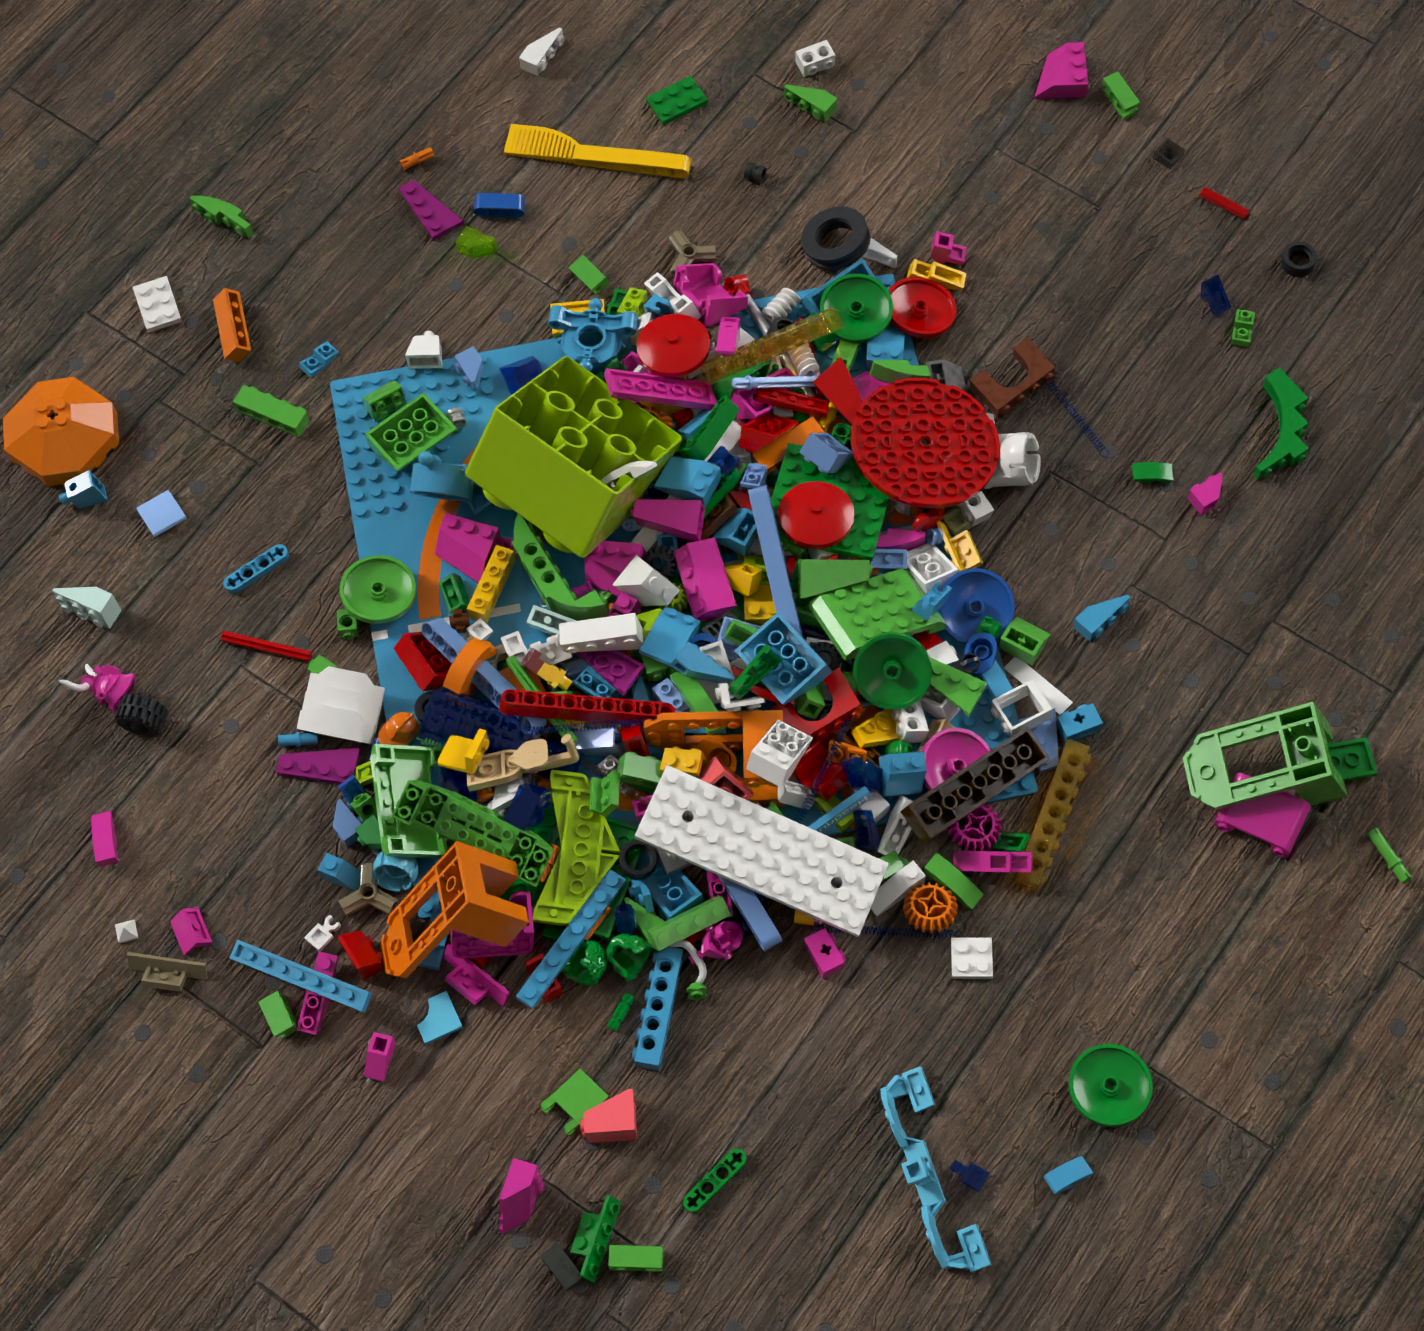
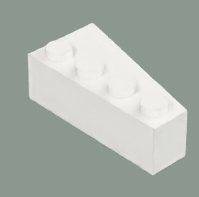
[559,613,644,653]

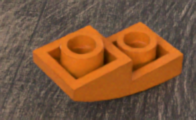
[827,740,867,771]

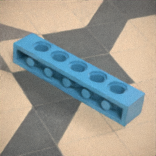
[632,947,684,1071]

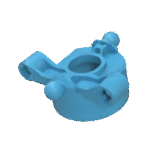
[548,298,638,376]
[410,451,475,502]

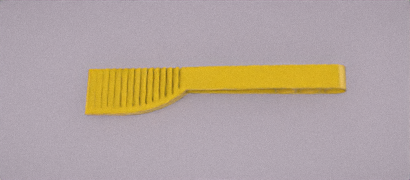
[503,124,692,178]

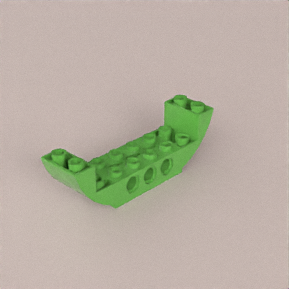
[511,514,610,621]
[392,780,553,887]

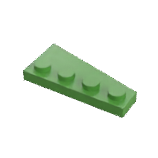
[930,657,987,717]

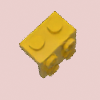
[438,729,489,774]
[660,747,709,776]

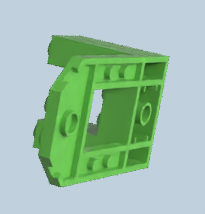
[1183,702,1347,810]

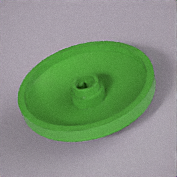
[340,555,416,624]

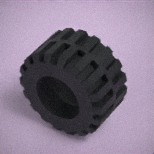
[114,694,169,737]

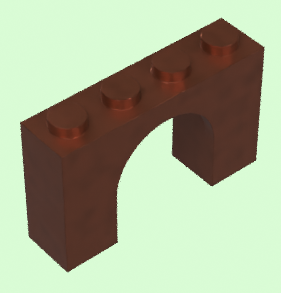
[970,337,1055,418]

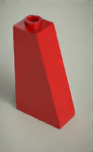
[813,357,863,425]

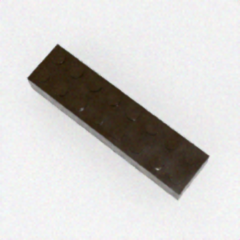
[900,726,1050,844]

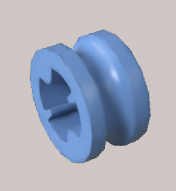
[926,527,943,545]

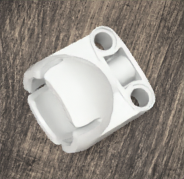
[984,432,1041,489]

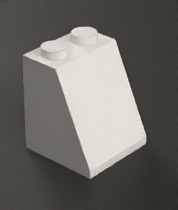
[613,555,680,606]

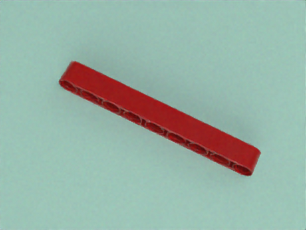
[499,689,675,726]

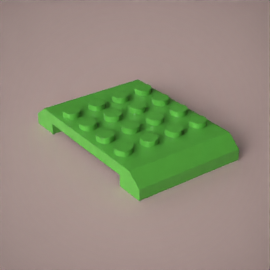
[808,568,947,661]
[370,744,456,858]

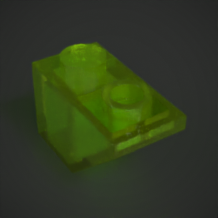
[455,226,498,258]

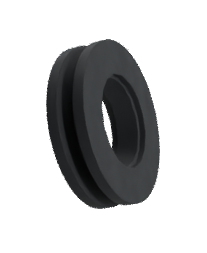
[801,207,871,270]

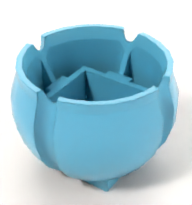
[373,851,419,892]

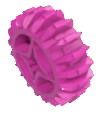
[949,803,1002,851]

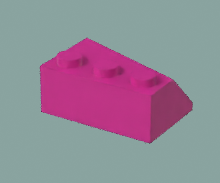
[1034,42,1088,99]
[435,513,501,584]
[584,541,646,597]
[499,1158,545,1234]

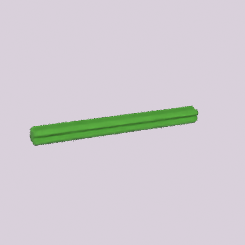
[506,656,577,744]

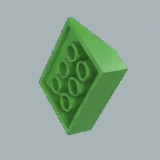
[365,392,457,472]

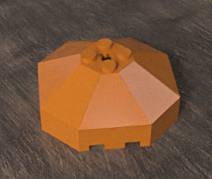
[3,377,119,487]

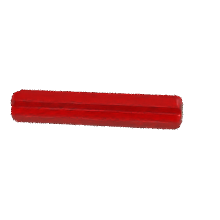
[1200,187,1249,219]

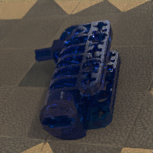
[418,687,533,754]

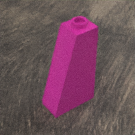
[631,499,705,542]

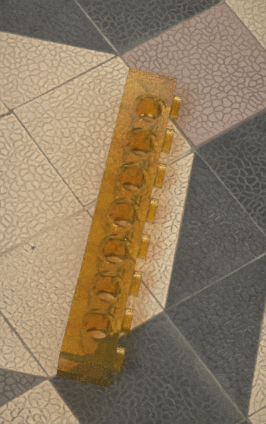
[700,307,844,385]
[1015,739,1091,891]

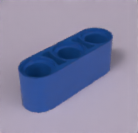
[473,193,525,218]

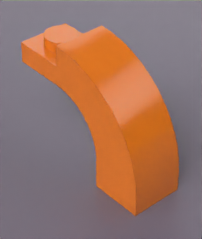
[443,637,497,694]

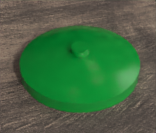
[820,274,893,343]
[853,632,932,710]
[1068,1044,1153,1127]

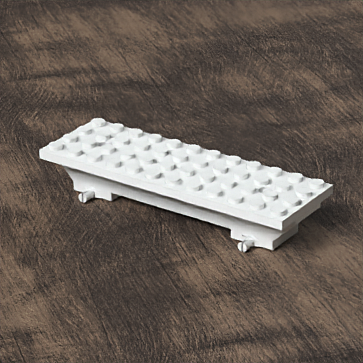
[634,765,889,937]

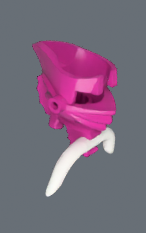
[59,664,136,712]
[670,921,743,983]

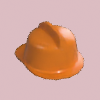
[378,712,419,745]
[696,737,737,772]

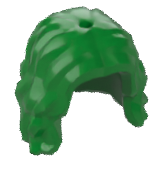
[606,934,652,982]
[562,940,608,986]

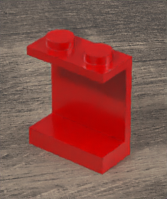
[793,744,855,802]

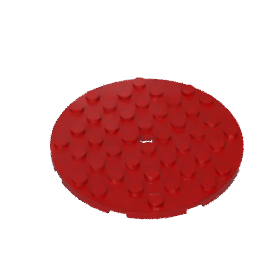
[851,378,1000,508]

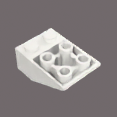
[746,720,813,787]

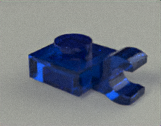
[950,1160,990,1192]

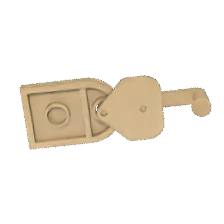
[467,734,579,792]

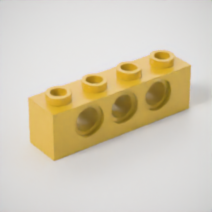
[467,545,516,624]

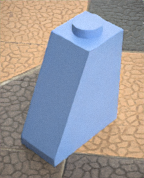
[572,727,627,757]

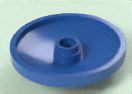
[938,568,1015,644]

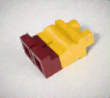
[520,648,572,691]

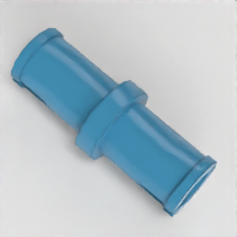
[278,732,318,747]

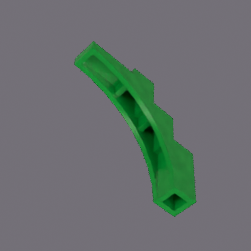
[1253,367,1309,481]

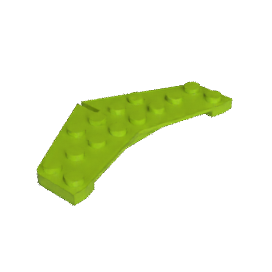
[533,770,620,926]

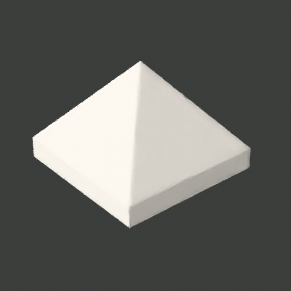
[115,920,139,944]

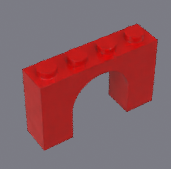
[772,668,865,747]

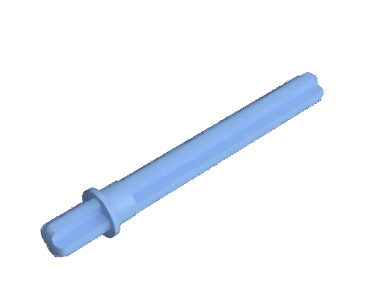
[731,375,818,390]

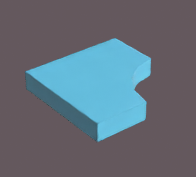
[417,991,463,1045]

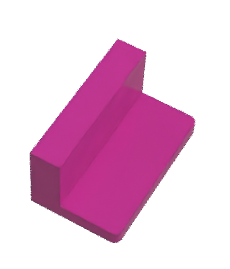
[171,908,212,955]

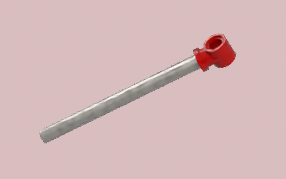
[724,275,817,398]

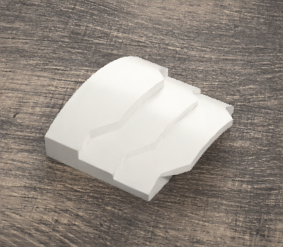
[297,666,385,744]

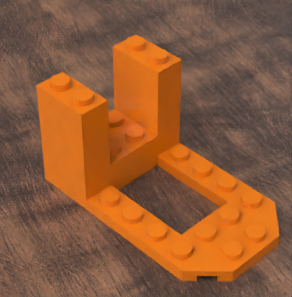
[644,710,785,808]
[380,841,529,979]

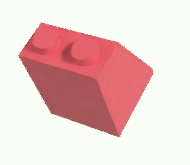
[700,756,753,800]
[580,1089,637,1143]

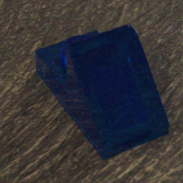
[1200,274,1231,315]

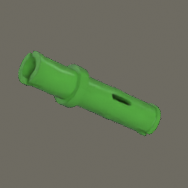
[1367,828,1412,884]

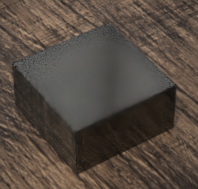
[1153,138,1185,170]

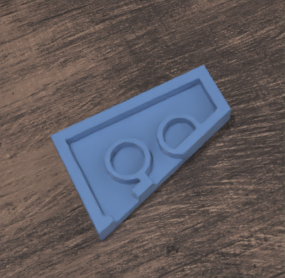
[1019,708,1059,773]

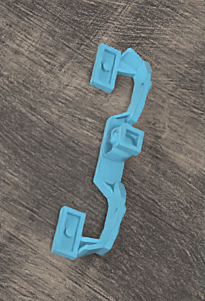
[880,1066,992,1273]

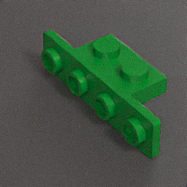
[570,1195,621,1283]

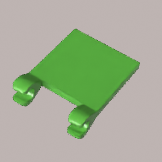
[541,1069,609,1136]

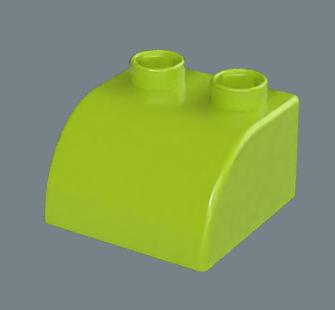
[465,356,682,558]

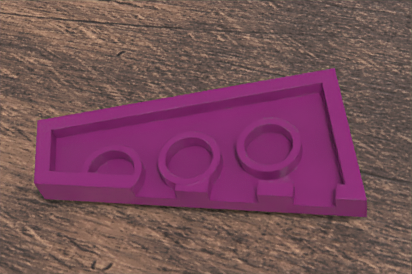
[399,180,464,241]
[576,650,645,696]
[276,748,361,784]

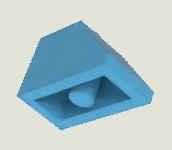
[318,853,361,892]

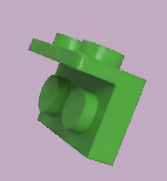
[589,771,620,817]

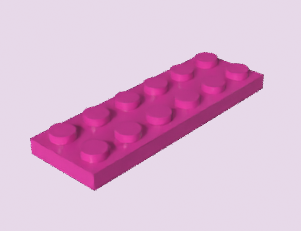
[604,368,717,410]

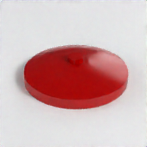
[889,277,957,338]
[637,314,710,378]
[778,481,854,549]

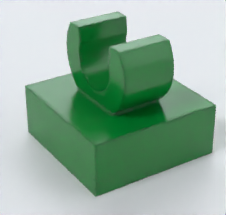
[975,616,1002,639]

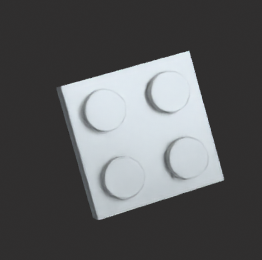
[951,938,993,979]

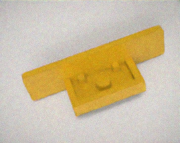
[937,520,983,572]

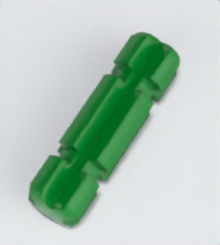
[607,993,634,1032]

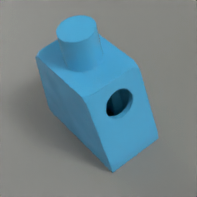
[59,470,108,509]

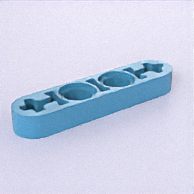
[223,544,289,594]

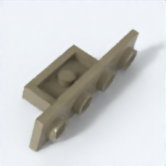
[127,952,208,992]

